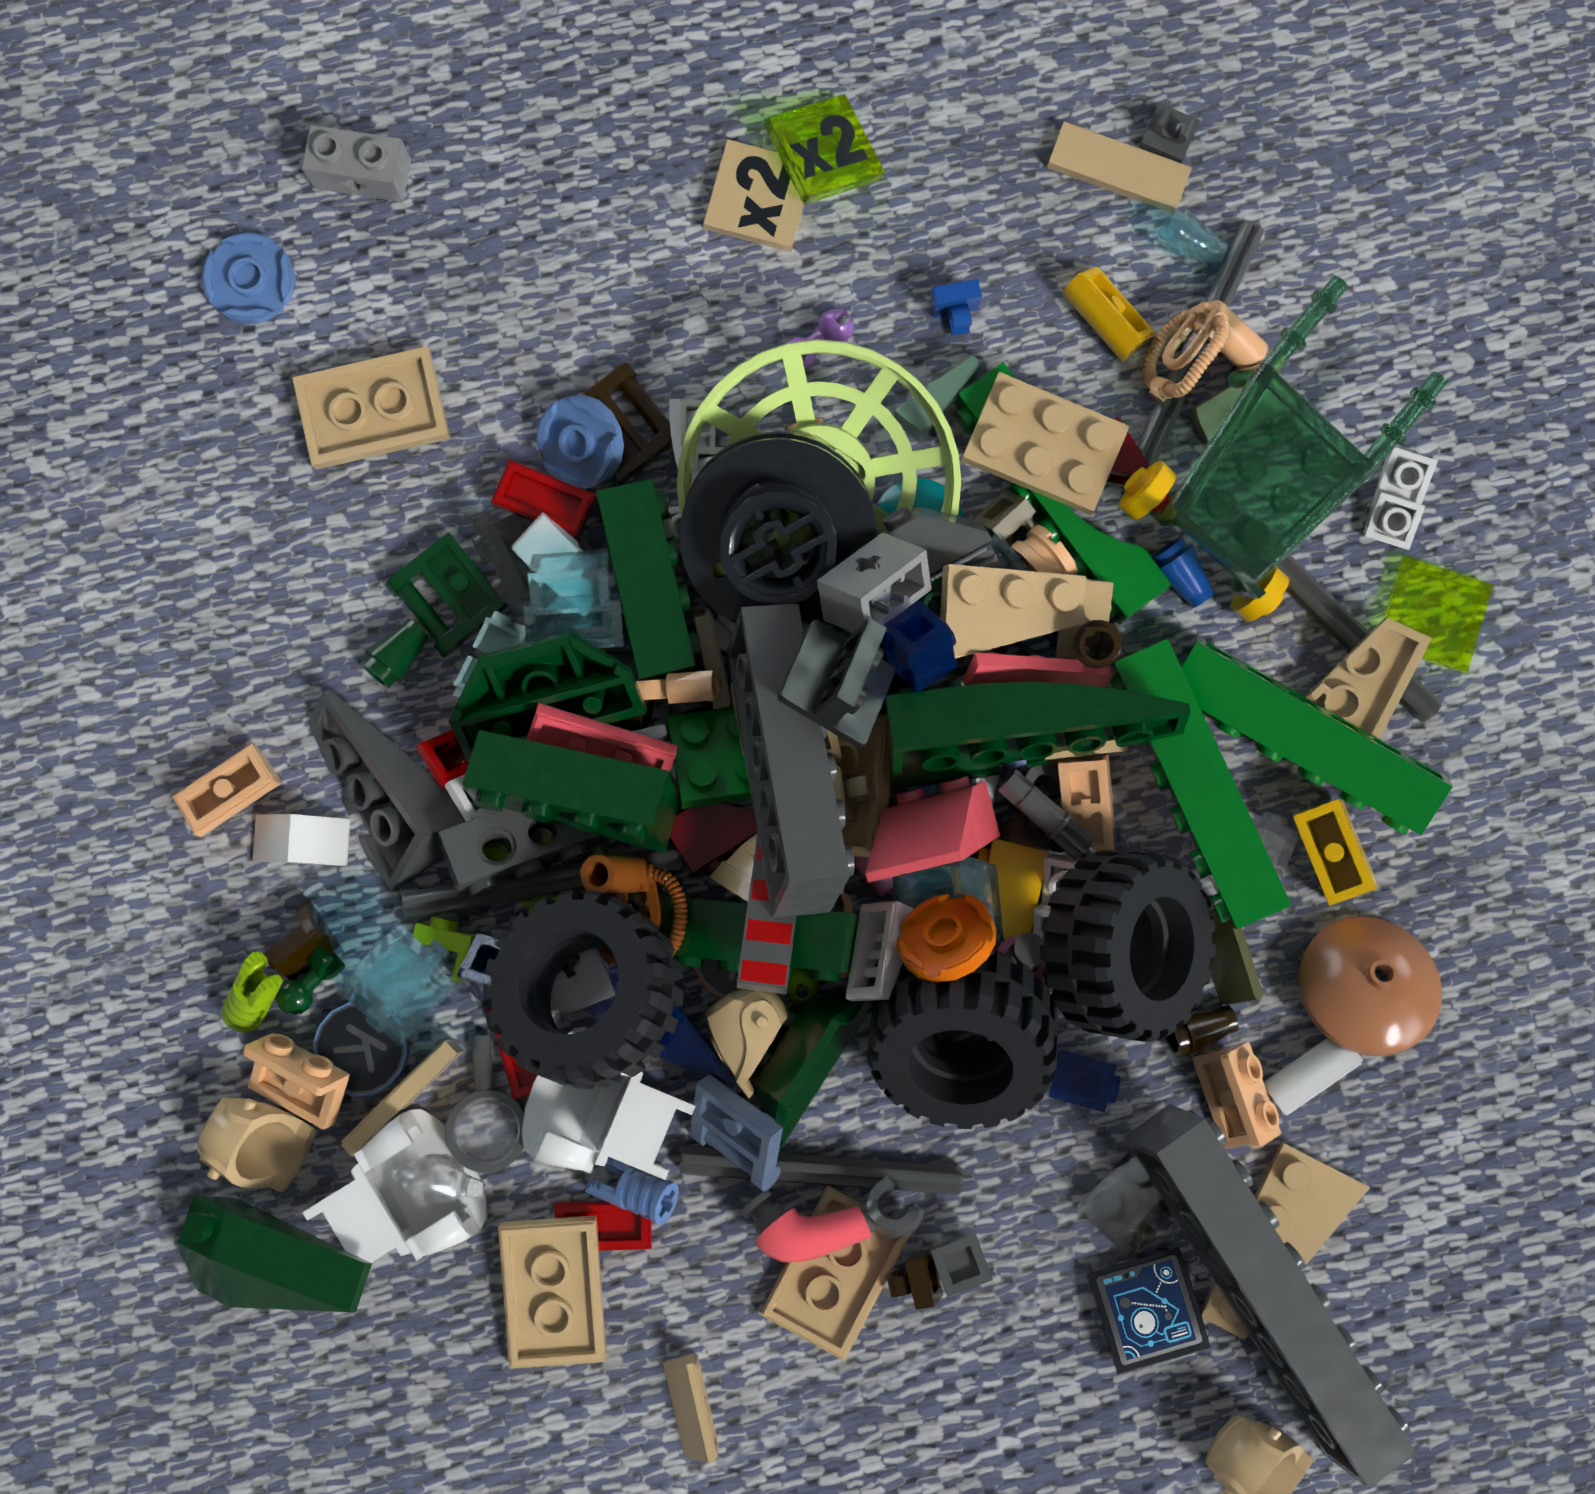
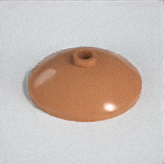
[1298,916,1442,1056]

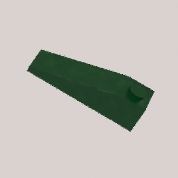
[177,1195,372,1312]

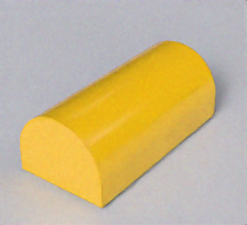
[1062,267,1156,362]

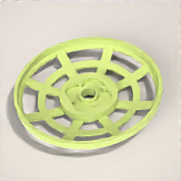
[677,339,961,623]

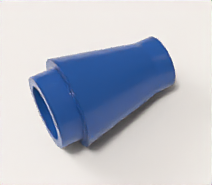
[1151,537,1215,608]

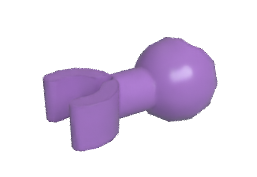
[787,309,854,371]

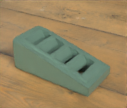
[893,355,980,443]

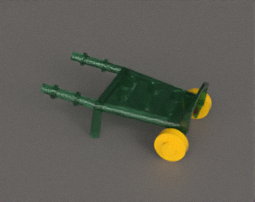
[1119,275,1448,622]

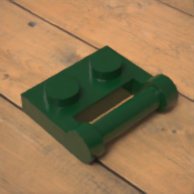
[385,532,508,658]

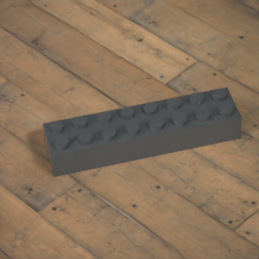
[1124,1104,1416,1489]

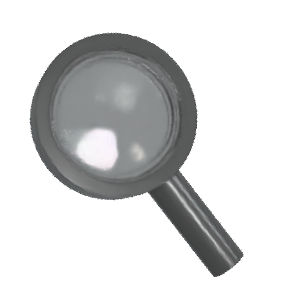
[445,1035,524,1173]

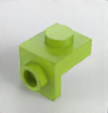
[411,916,482,983]

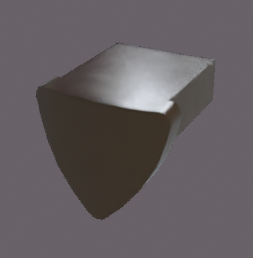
[263,898,340,979]

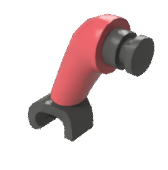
[741,1175,925,1262]

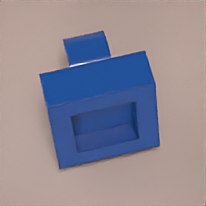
[930,279,982,336]

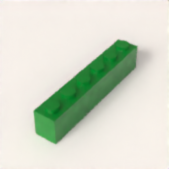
[1181,637,1453,835]
[1110,638,1292,929]

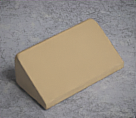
[663,1354,719,1463]

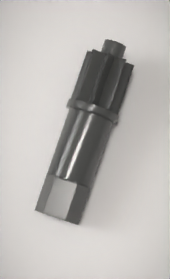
[998,769,1098,861]

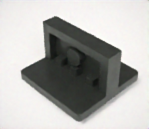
[777,618,896,748]

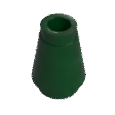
[360,619,429,689]

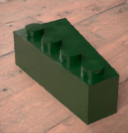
[596,479,702,681]
[462,730,680,854]
[659,896,860,982]

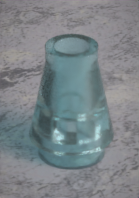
[1156,208,1228,268]

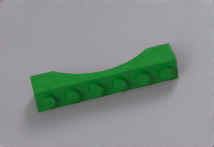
[954,362,1172,625]

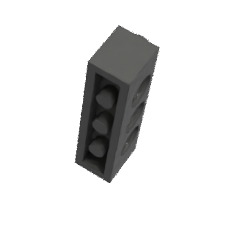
[438,809,625,897]

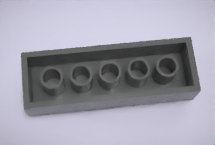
[726,604,855,918]

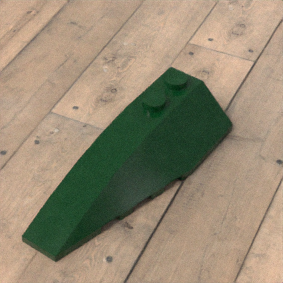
[884,682,1191,789]

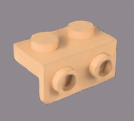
[243,1033,350,1130]
[1192,1041,1282,1149]

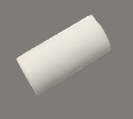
[1264,1038,1363,1116]

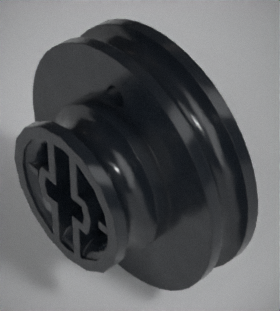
[679,432,877,624]

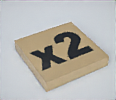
[703,139,815,252]

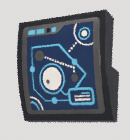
[1087,1247,1210,1376]

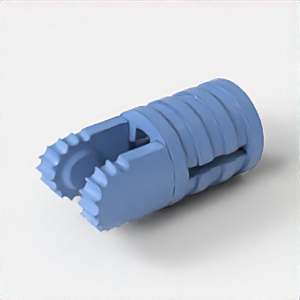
[584,1157,679,1225]

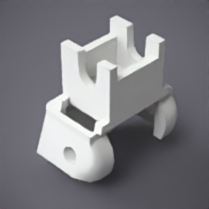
[522,1027,696,1180]
[302,1108,488,1263]

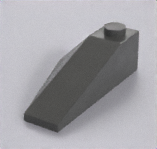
[308,691,466,892]

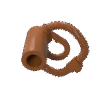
[580,854,688,967]

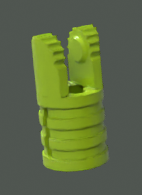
[221,951,283,1033]

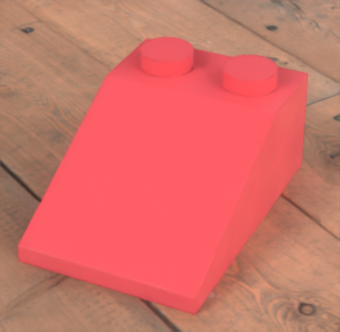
[865,776,1001,883]

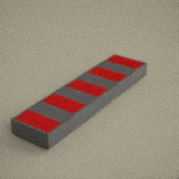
[737,834,796,994]

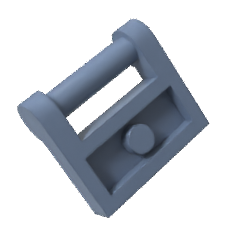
[690,1074,783,1192]

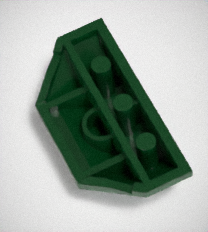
[449,630,647,761]
[755,985,874,1152]

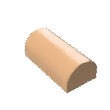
[172,743,281,837]

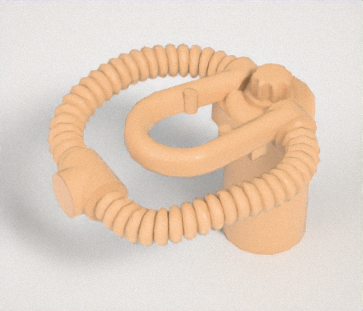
[1142,300,1268,403]

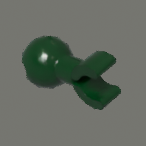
[276,946,345,1015]

